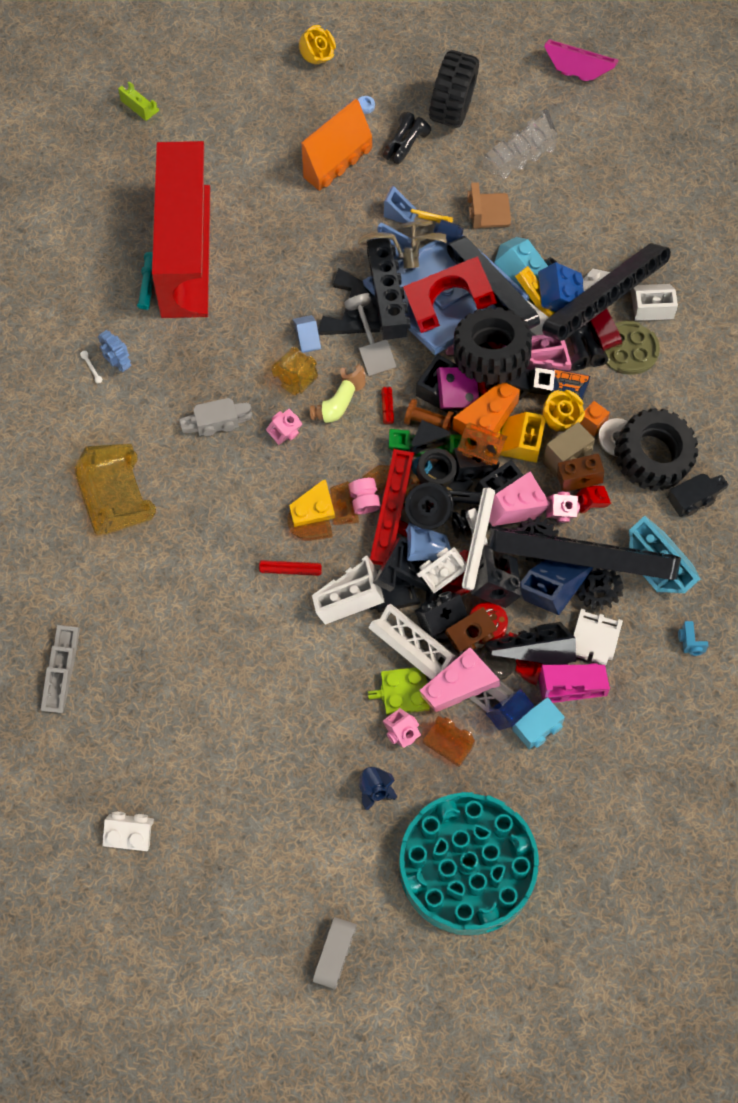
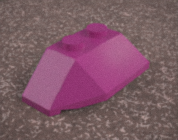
[544,39,619,81]

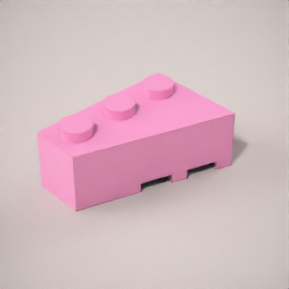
[420,648,500,712]

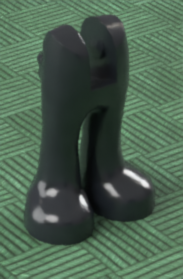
[383,112,431,164]
[569,322,608,371]

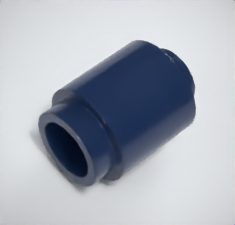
[434,220,464,243]

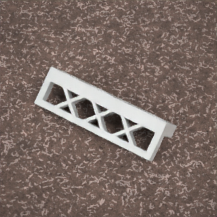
[369,604,455,680]

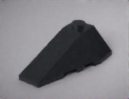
[485,622,576,665]

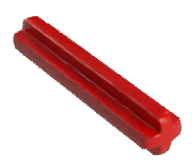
[259,560,322,576]

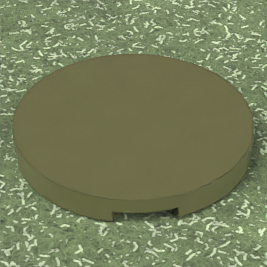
[599,321,660,375]

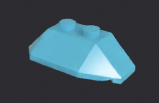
[494,237,548,299]
[629,516,701,593]

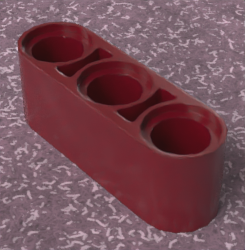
[589,308,622,351]

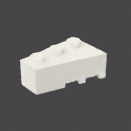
[312,556,384,625]

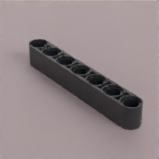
[446,236,540,329]

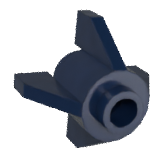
[359,767,397,810]

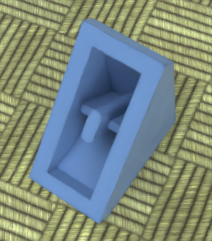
[384,186,417,224]
[293,315,321,353]

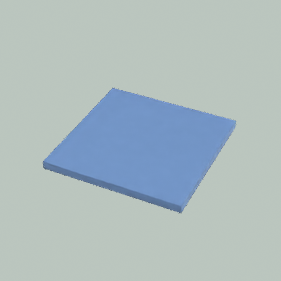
[363,235,529,355]

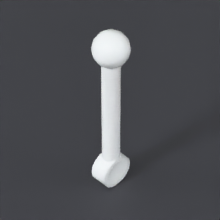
[80,351,102,384]

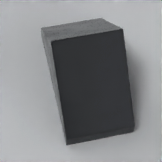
[409,420,451,455]

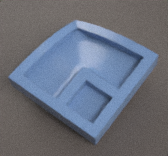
[406,523,451,561]

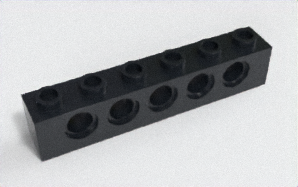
[366,238,411,340]

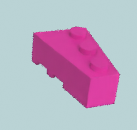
[538,663,610,703]

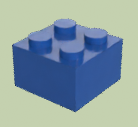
[538,262,584,313]

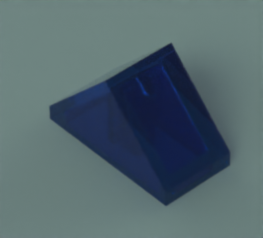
[486,688,534,730]

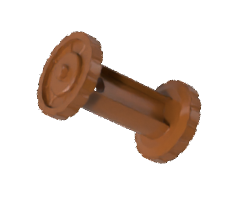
[404,399,454,431]

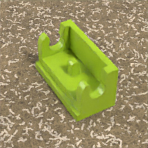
[118,82,159,121]

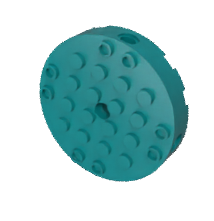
[399,792,539,935]

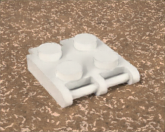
[574,608,623,665]

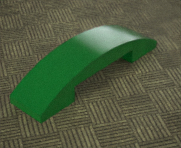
[389,429,470,457]

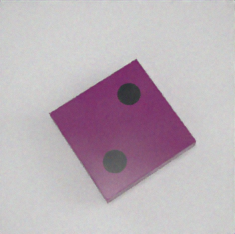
[437,367,479,409]

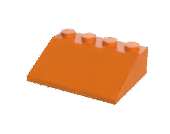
[301,99,372,191]

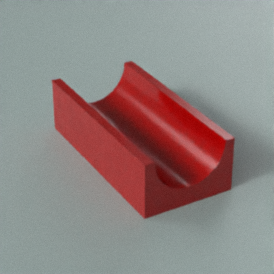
[152,141,211,318]

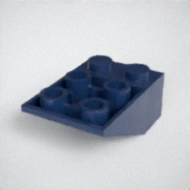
[520,560,594,615]

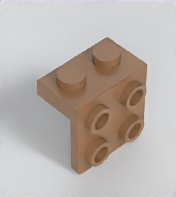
[467,183,511,228]

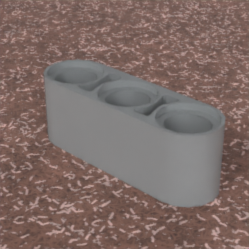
[313,917,357,989]

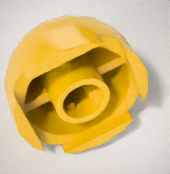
[299,25,336,64]
[542,390,585,432]

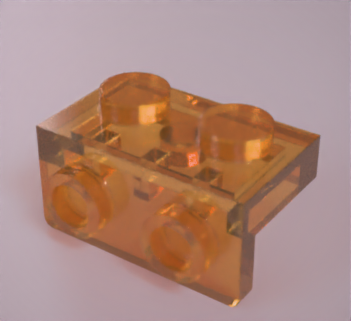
[423,716,475,767]

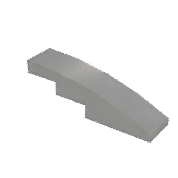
[41,625,80,713]

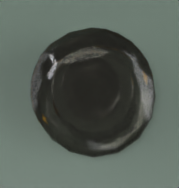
[478,645,517,680]

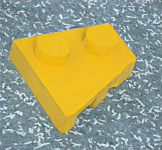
[289,480,335,527]

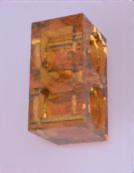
[458,422,508,465]

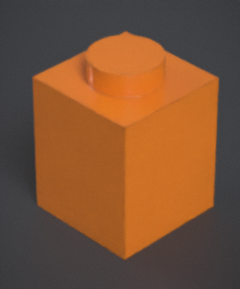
[580,401,610,437]

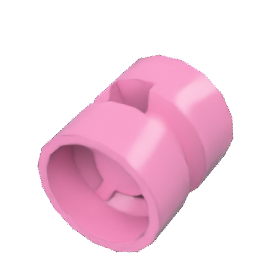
[348,478,381,515]

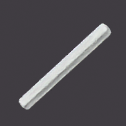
[462,488,495,590]

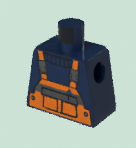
[550,369,591,401]

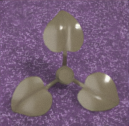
[358,220,446,268]

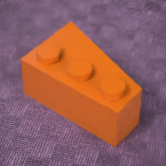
[453,382,520,445]

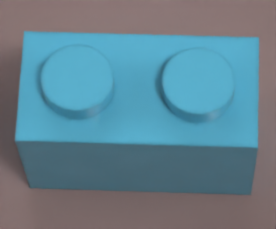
[512,697,565,749]

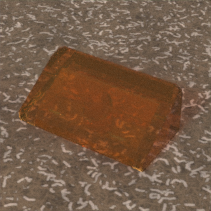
[330,481,359,525]

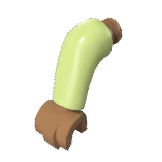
[310,364,366,423]

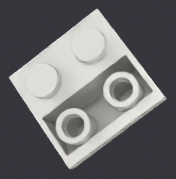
[631,284,678,321]

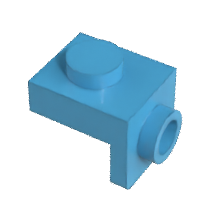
[678,621,709,656]

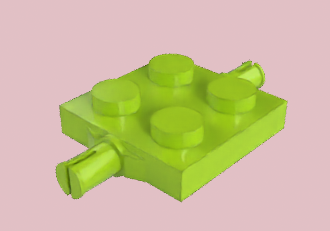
[368,667,430,715]

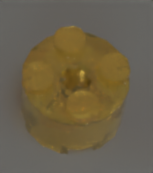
[271,347,318,395]

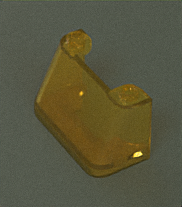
[75,444,156,535]

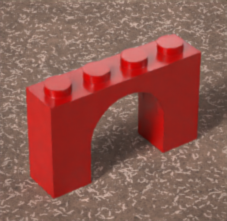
[403,256,496,333]

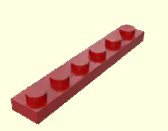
[370,449,414,565]

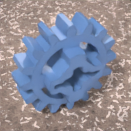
[98,330,131,372]

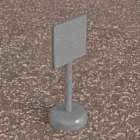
[344,293,396,376]

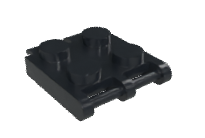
[370,569,420,613]

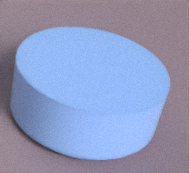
[358,96,375,114]

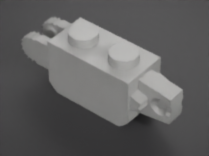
[180,398,253,436]

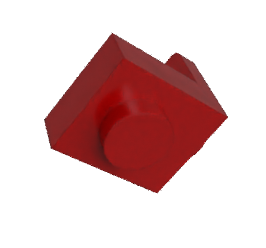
[575,486,611,513]

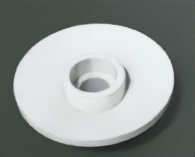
[598,418,628,457]

